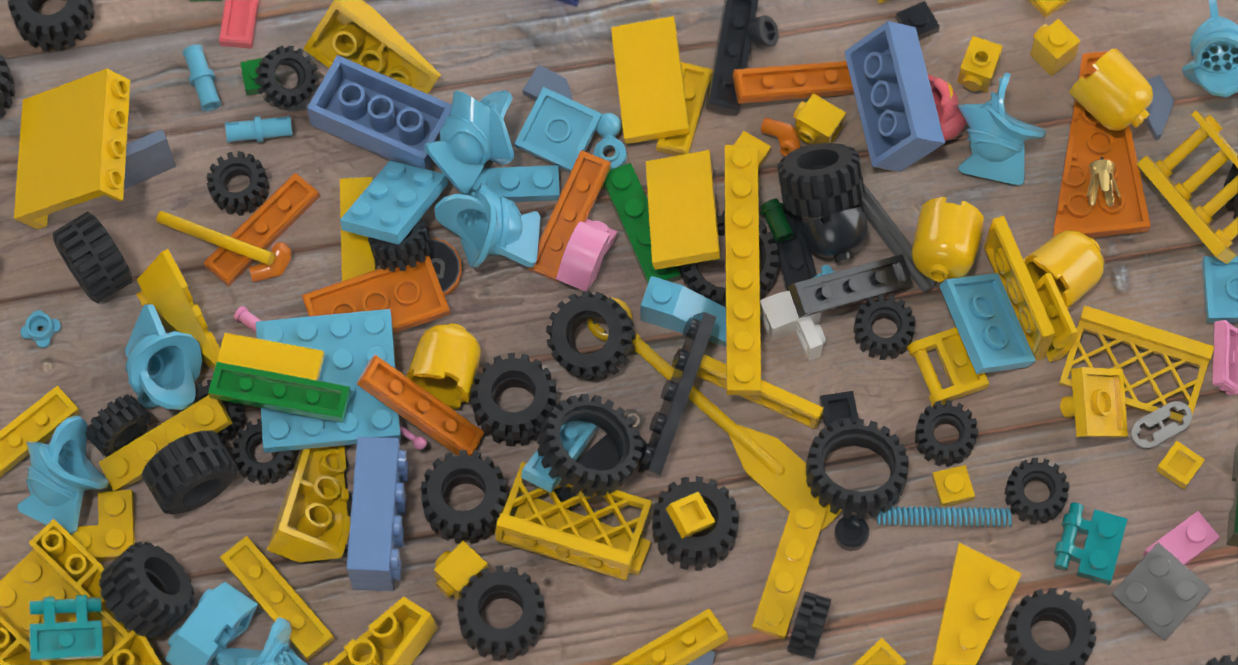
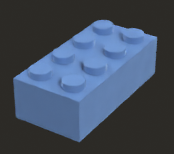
[844,21,945,172]
[307,55,452,170]
[347,437,409,591]

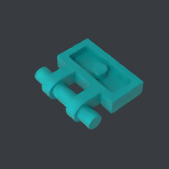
[1054,502,1128,585]
[30,595,103,661]

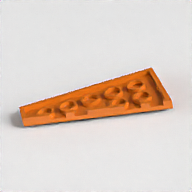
[1052,51,1151,238]

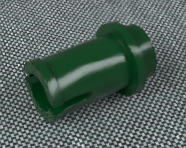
[760,199,794,243]

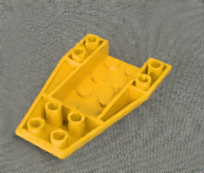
[0,519,162,665]

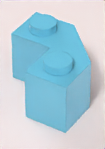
[165,582,258,665]

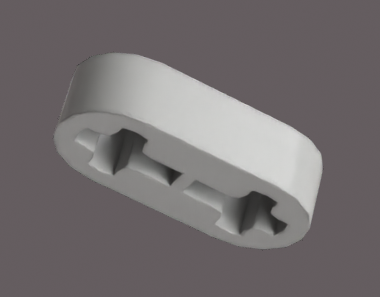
[1130,401,1192,449]

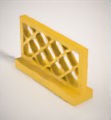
[1059,305,1215,424]
[495,462,652,581]

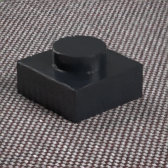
[895,0,940,40]
[819,391,859,430]

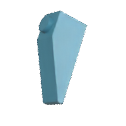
[640,276,726,347]

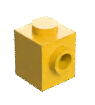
[1030,19,1081,77]
[957,35,1003,93]
[793,93,846,144]
[434,541,488,600]

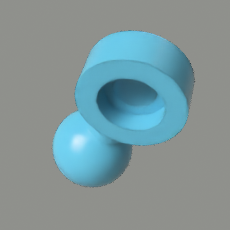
[594,113,628,170]

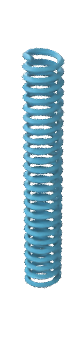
[877,506,1012,527]

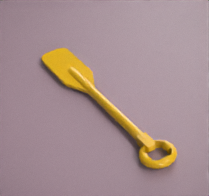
[586,297,842,531]

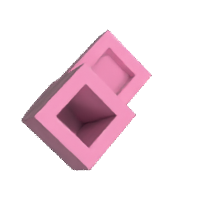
[556,219,618,291]

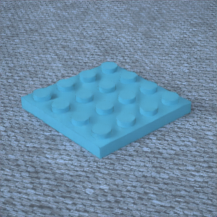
[256,309,401,453]

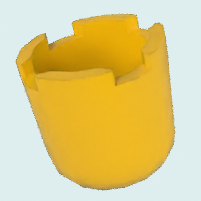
[1069,48,1153,131]
[911,197,984,282]
[1023,230,1104,309]
[406,323,481,409]

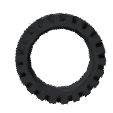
[680,211,779,307]
[537,394,642,497]
[805,418,909,519]

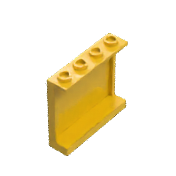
[14,68,131,229]

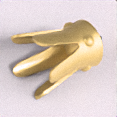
[1086,157,1121,207]

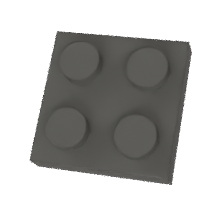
[1112,542,1212,641]

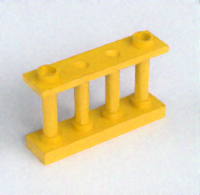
[1137,110,1238,264]

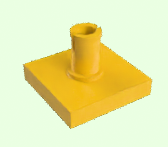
[1060,367,1128,438]

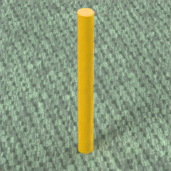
[156,211,275,265]

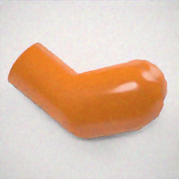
[761,117,801,156]
[249,242,292,282]

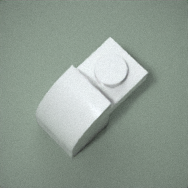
[760,291,826,361]

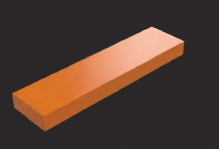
[732,61,854,104]
[527,150,612,283]
[203,172,320,287]
[356,355,484,456]

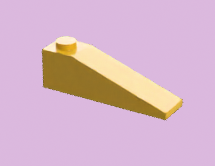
[303,0,441,94]
[136,249,220,371]
[267,445,351,562]

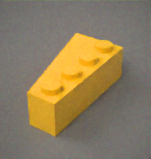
[931,542,1022,665]
[323,596,438,665]

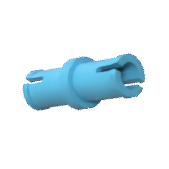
[183,45,221,111]
[225,115,292,143]

